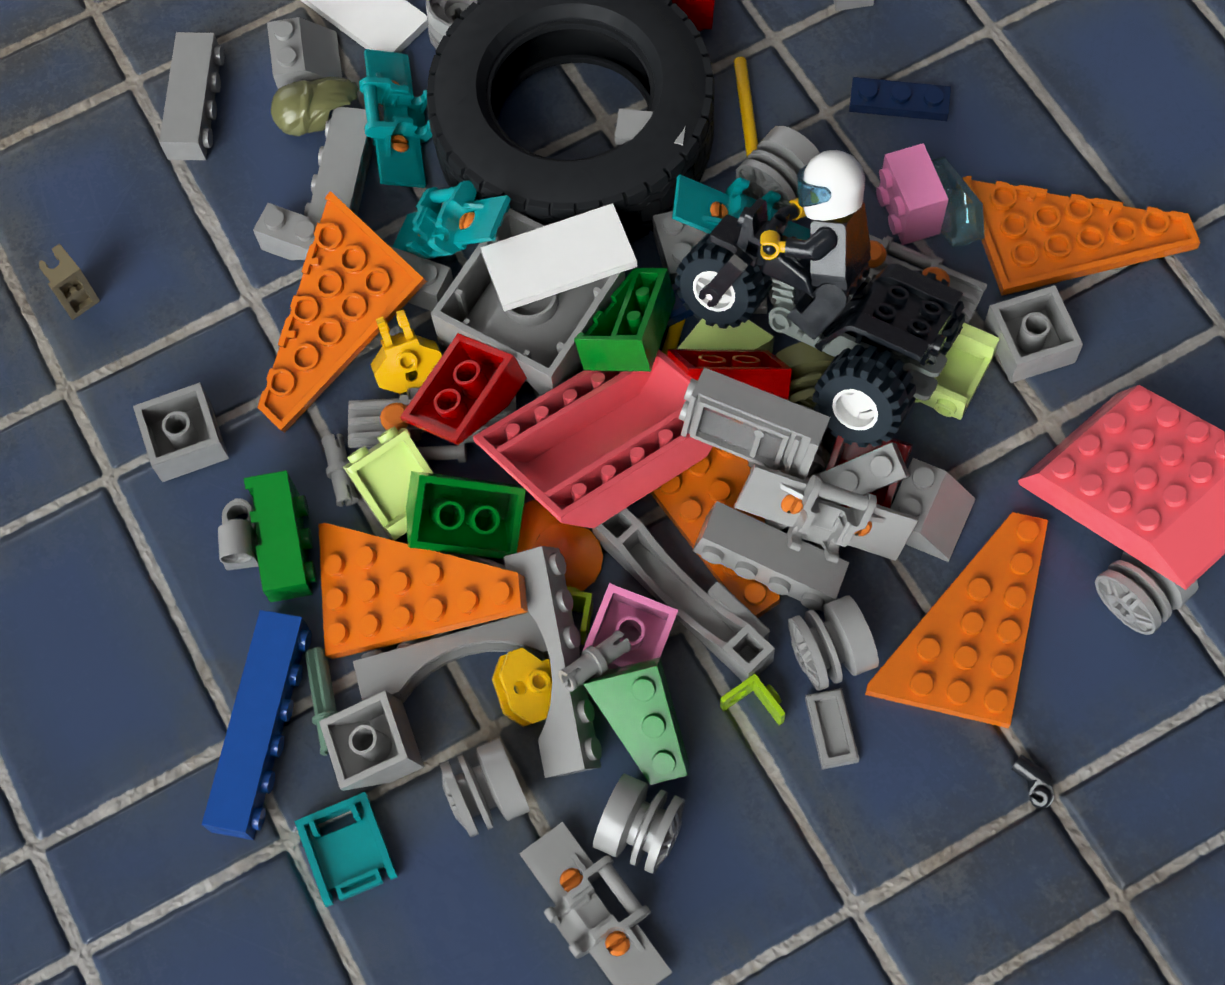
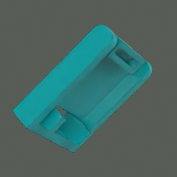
[294,792,398,907]

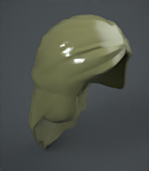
[271,77,359,136]

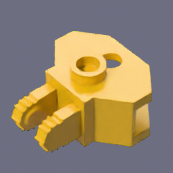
[370,309,442,394]
[492,648,552,727]

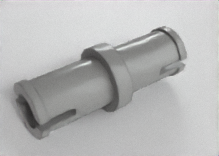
[321,434,359,507]
[558,630,631,691]

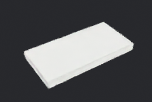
[300,0,428,53]
[480,203,637,312]

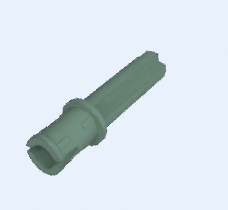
[305,647,338,756]

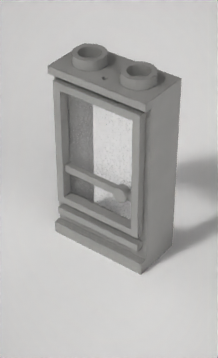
[679,367,830,480]

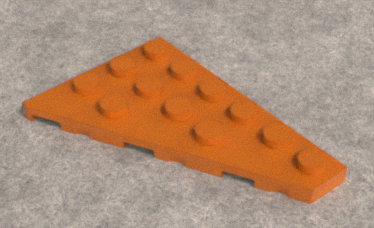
[961,176,1200,296]

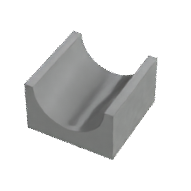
[431,208,625,396]

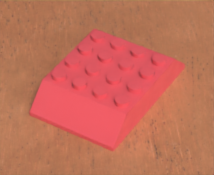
[473,349,731,529]
[1018,385,1225,590]

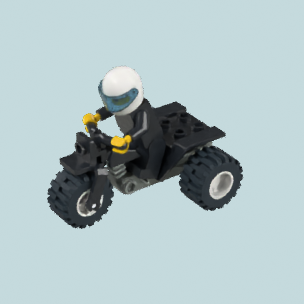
[675,150,965,447]

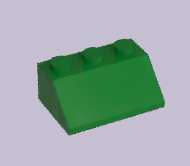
[406,471,526,559]

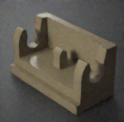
[39,244,100,320]

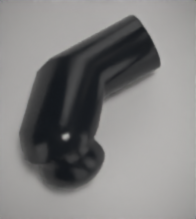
[1011,754,1054,808]

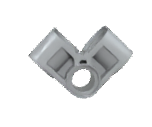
[218,498,259,571]

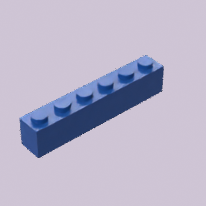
[202,610,312,840]

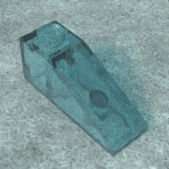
[931,156,985,248]

